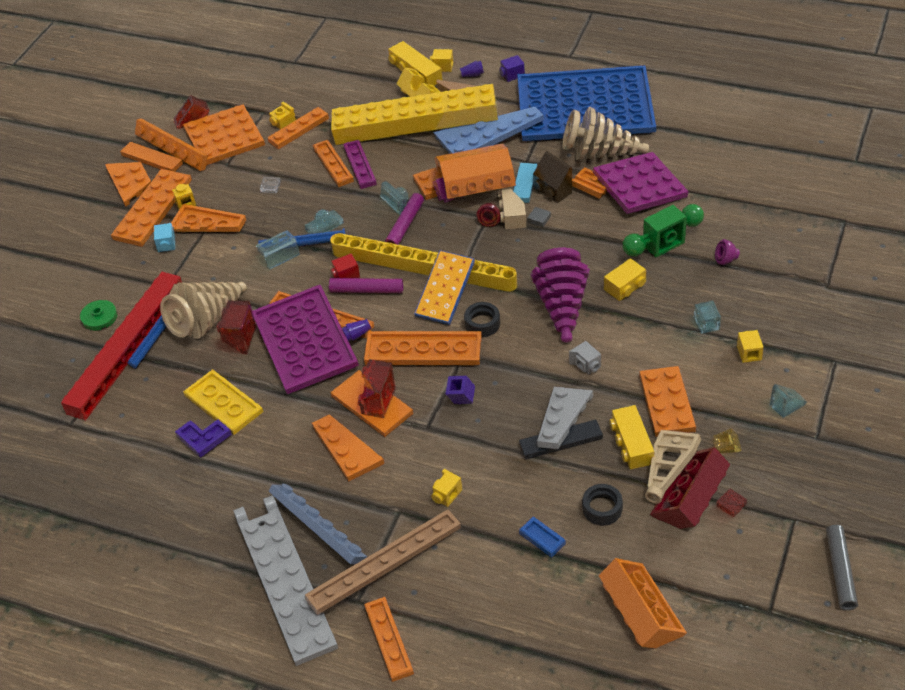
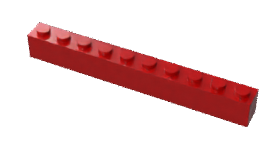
[61,271,182,421]

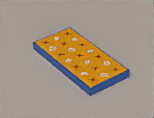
[414,250,475,325]

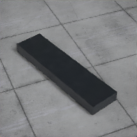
[519,419,603,460]

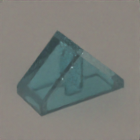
[770,384,807,418]

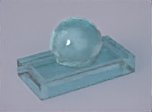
[380,181,408,214]
[305,209,344,234]

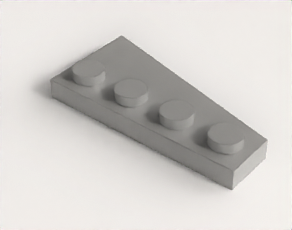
[537,387,593,449]

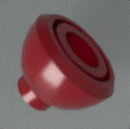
[476,203,501,227]

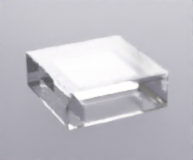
[260,177,281,193]

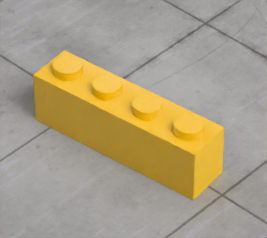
[388,41,443,86]

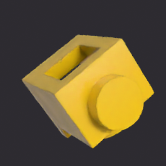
[269,102,296,130]
[172,184,196,209]
[431,469,462,507]

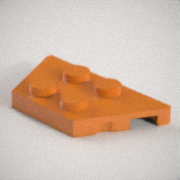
[105,162,151,207]

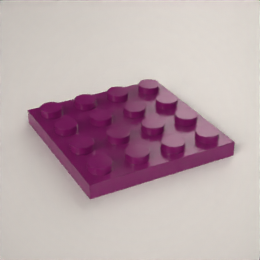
[593,152,689,214]

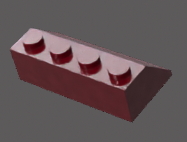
[650,447,730,529]

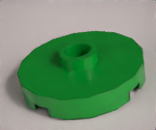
[80,300,118,331]

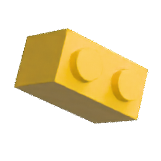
[604,258,646,301]

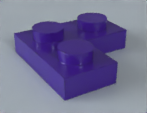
[175,419,232,458]

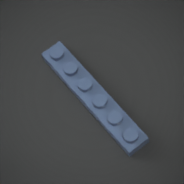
[269,484,367,564]

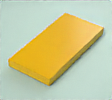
[183,369,264,435]

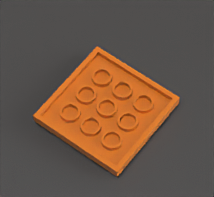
[183,104,265,165]

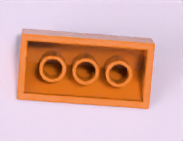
[599,558,687,649]

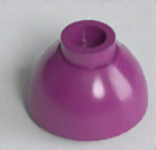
[715,239,740,265]

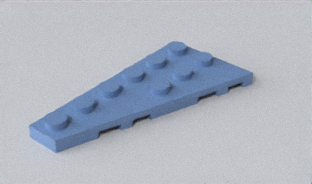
[434,107,544,154]

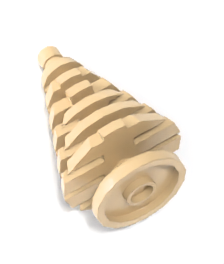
[562,107,649,160]
[161,282,247,338]

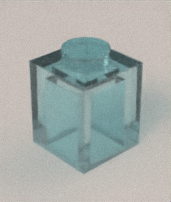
[694,301,721,334]

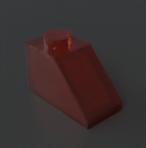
[173,95,210,129]

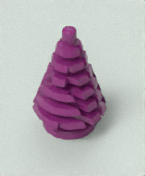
[530,247,590,343]

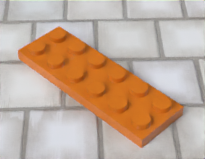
[111,169,192,247]
[364,331,482,365]

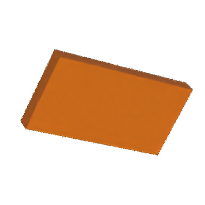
[331,370,413,437]

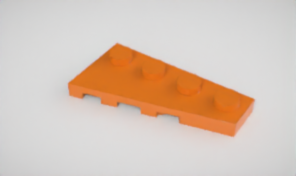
[312,414,385,482]

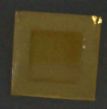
[713,428,741,453]

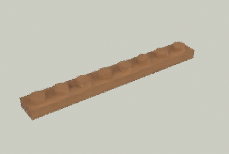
[305,510,461,615]

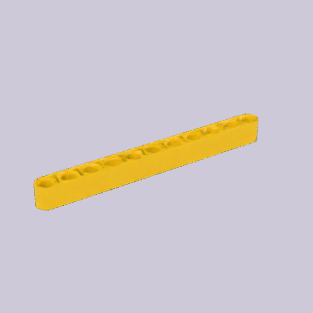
[330,233,517,292]

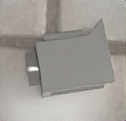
[569,341,601,375]

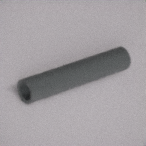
[826,525,858,610]

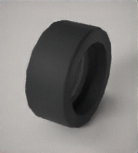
[464,302,500,337]
[582,484,623,526]

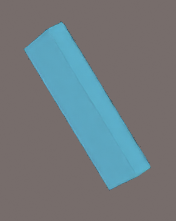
[513,163,537,203]

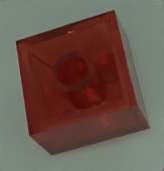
[217,300,256,355]
[358,359,396,418]

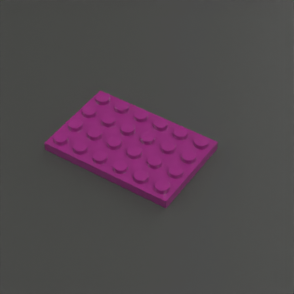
[251,285,359,394]

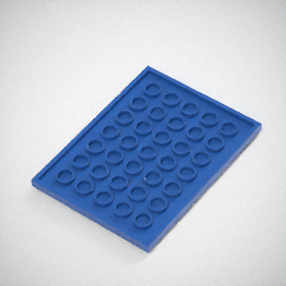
[517,65,656,141]

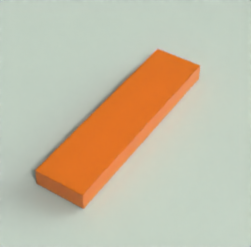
[313,140,354,187]
[120,142,183,172]
[364,597,414,682]

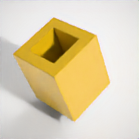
[430,49,454,72]
[737,330,764,363]

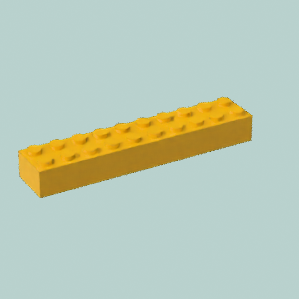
[331,84,498,145]

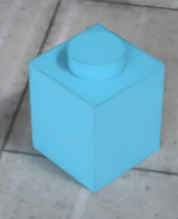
[154,223,175,252]

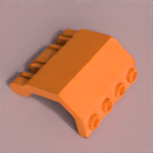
[435,143,516,199]

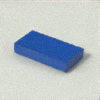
[519,516,566,558]

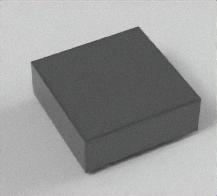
[527,207,551,227]

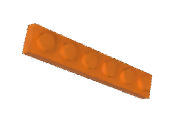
[135,119,208,171]

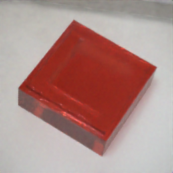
[716,488,747,517]

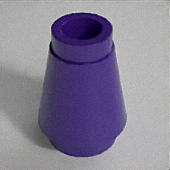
[460,60,484,77]
[342,319,371,341]

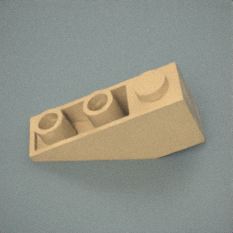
[498,187,526,229]

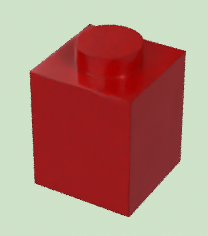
[330,254,360,278]

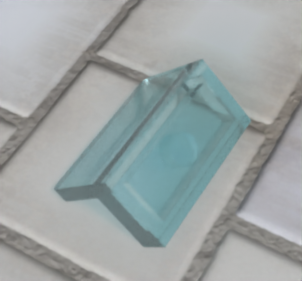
[256,230,300,269]

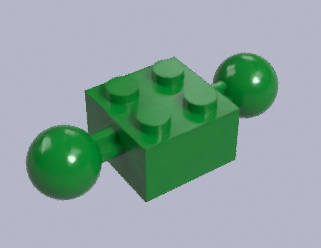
[622,204,704,258]

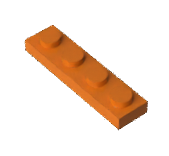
[268,107,329,150]

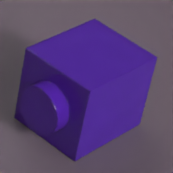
[499,55,525,82]
[446,376,475,404]

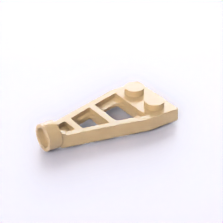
[645,430,701,504]

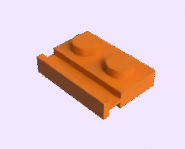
[572,167,607,199]

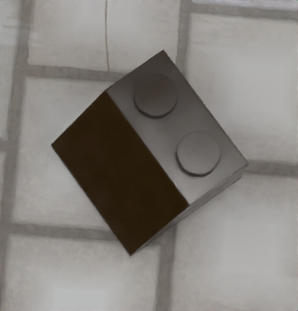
[533,151,572,203]

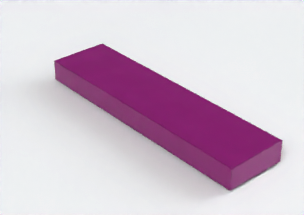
[343,140,377,189]

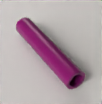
[384,193,424,245]
[329,278,404,293]

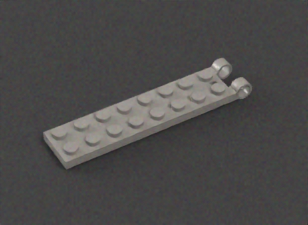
[233,495,338,666]

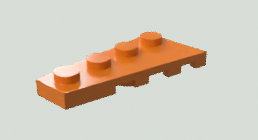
[171,204,246,232]

